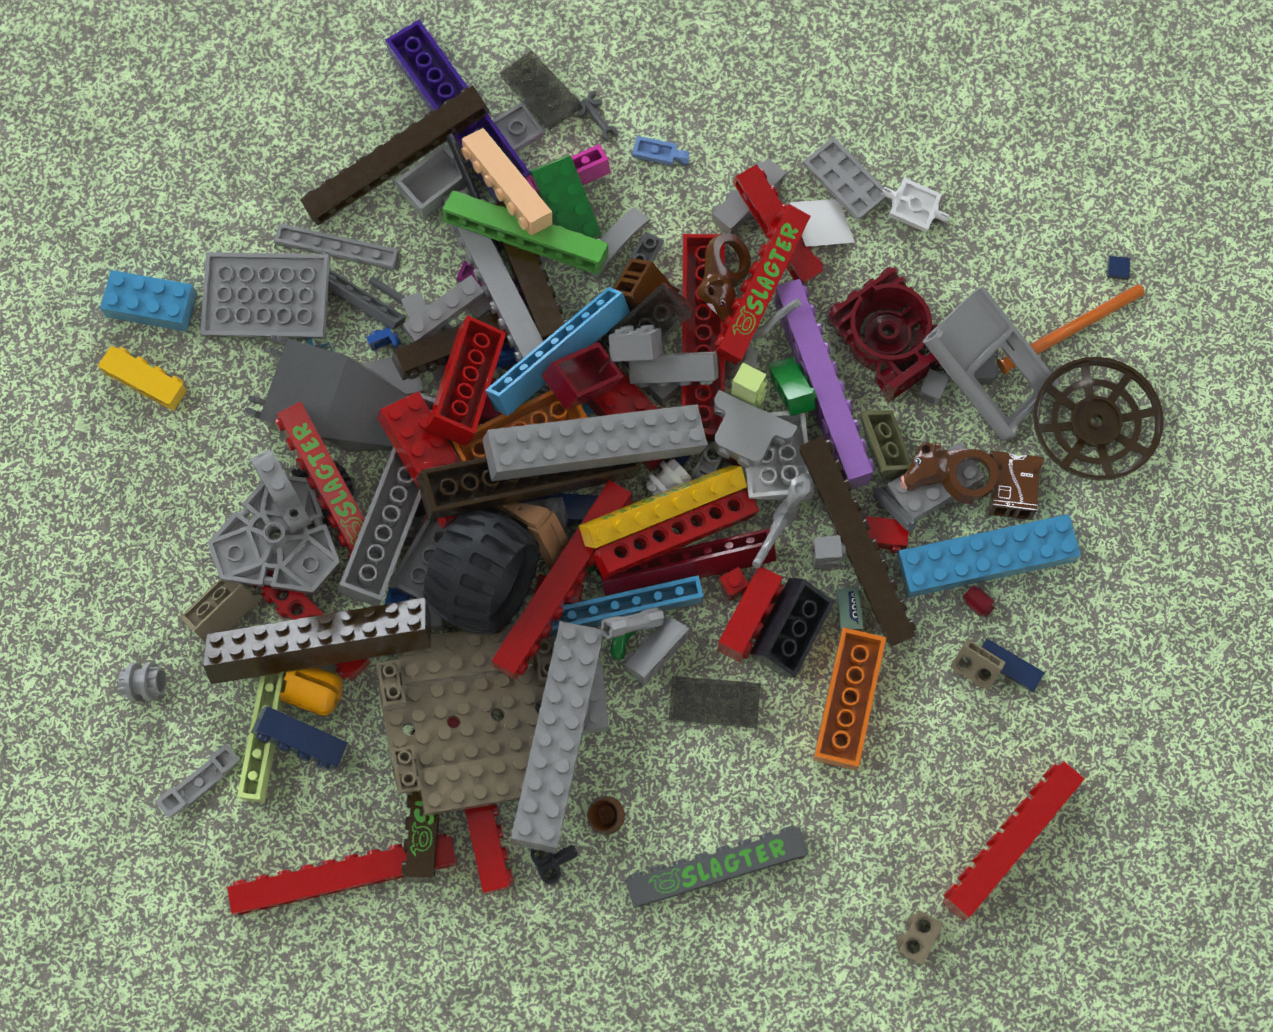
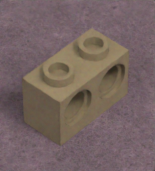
[950,639,1006,690]
[895,910,944,966]

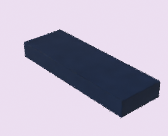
[982,639,1045,692]

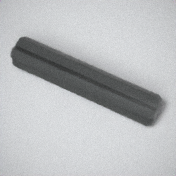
[873,487,916,531]

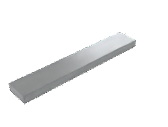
[274,223,400,270]

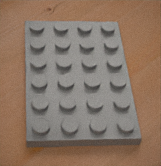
[200,252,330,339]

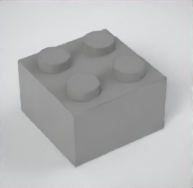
[609,325,663,362]

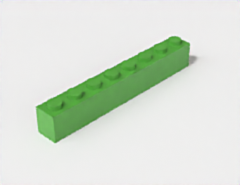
[442,191,608,275]

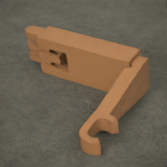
[493,502,569,570]

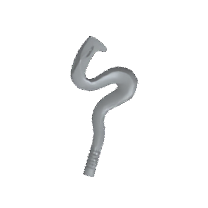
[725,298,802,379]
[752,472,811,568]

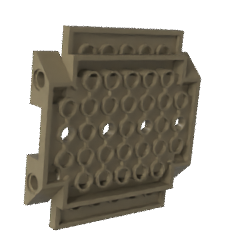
[376,623,579,816]

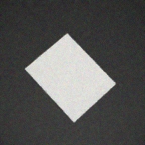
[789,199,855,247]

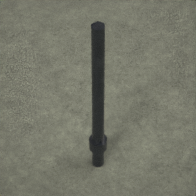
[445,133,502,252]

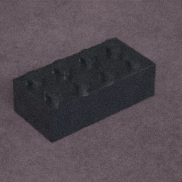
[749,578,835,678]

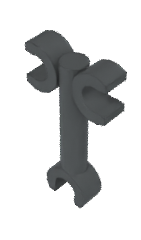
[571,90,618,142]

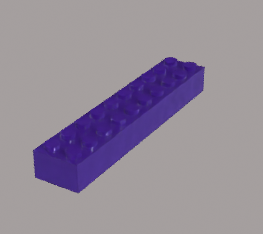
[385,19,530,204]

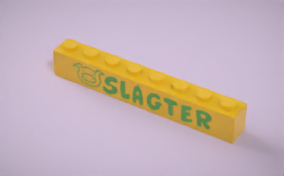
[579,465,747,548]

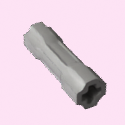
[600,607,665,639]

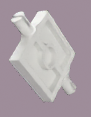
[881,178,949,232]

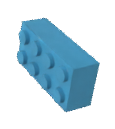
[100,270,197,332]

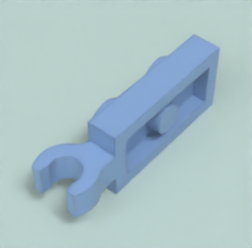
[632,136,690,166]

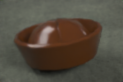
[587,795,625,835]

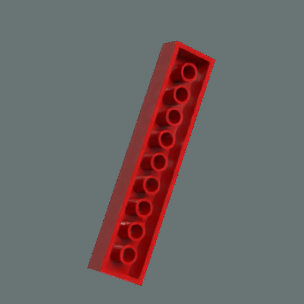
[681,234,725,442]

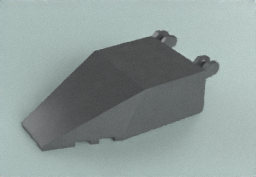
[244,335,409,452]

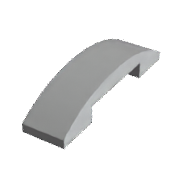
[586,207,650,279]
[155,743,241,819]

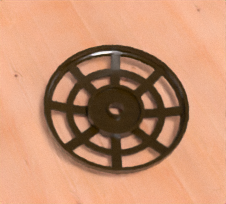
[1033,357,1164,481]

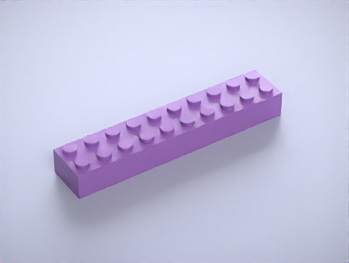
[773,279,875,490]

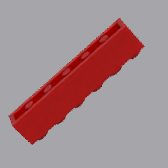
[732,164,823,285]

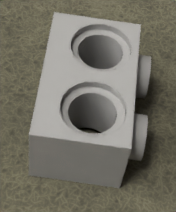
[811,536,846,569]

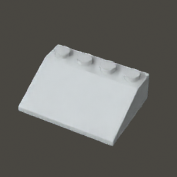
[745,411,814,501]

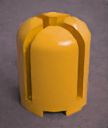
[279,667,343,716]

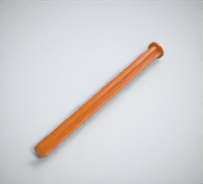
[997,284,1145,375]

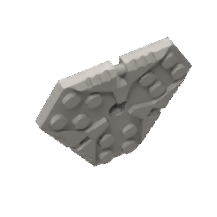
[208,475,341,595]

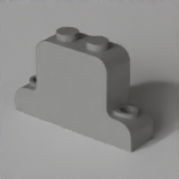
[714,390,798,468]
[250,449,311,533]

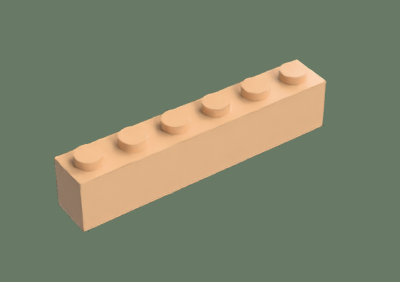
[461,128,552,236]

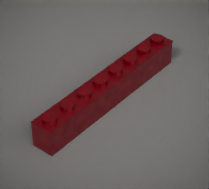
[600,528,776,596]

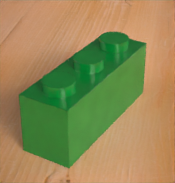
[768,357,817,417]

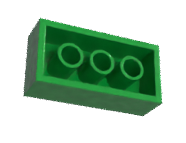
[529,155,602,238]

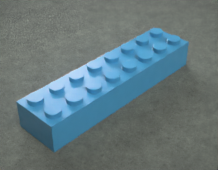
[897,514,1081,598]

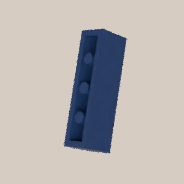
[251,706,348,771]

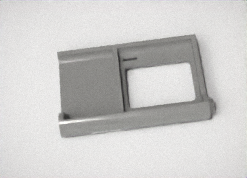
[923,286,1059,440]

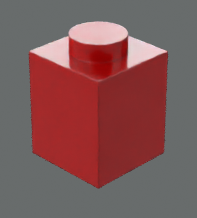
[719,567,749,601]

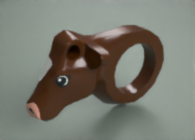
[697,233,751,324]
[900,442,999,505]

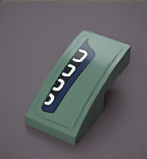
[836,588,864,630]

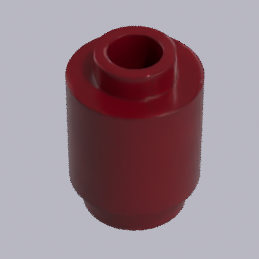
[962,585,995,617]

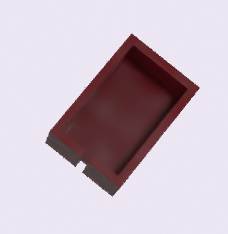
[542,342,624,411]

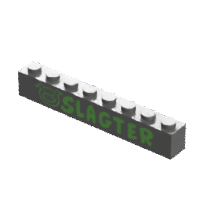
[626,826,808,909]

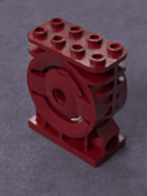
[827,267,941,403]

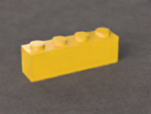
[98,345,187,411]

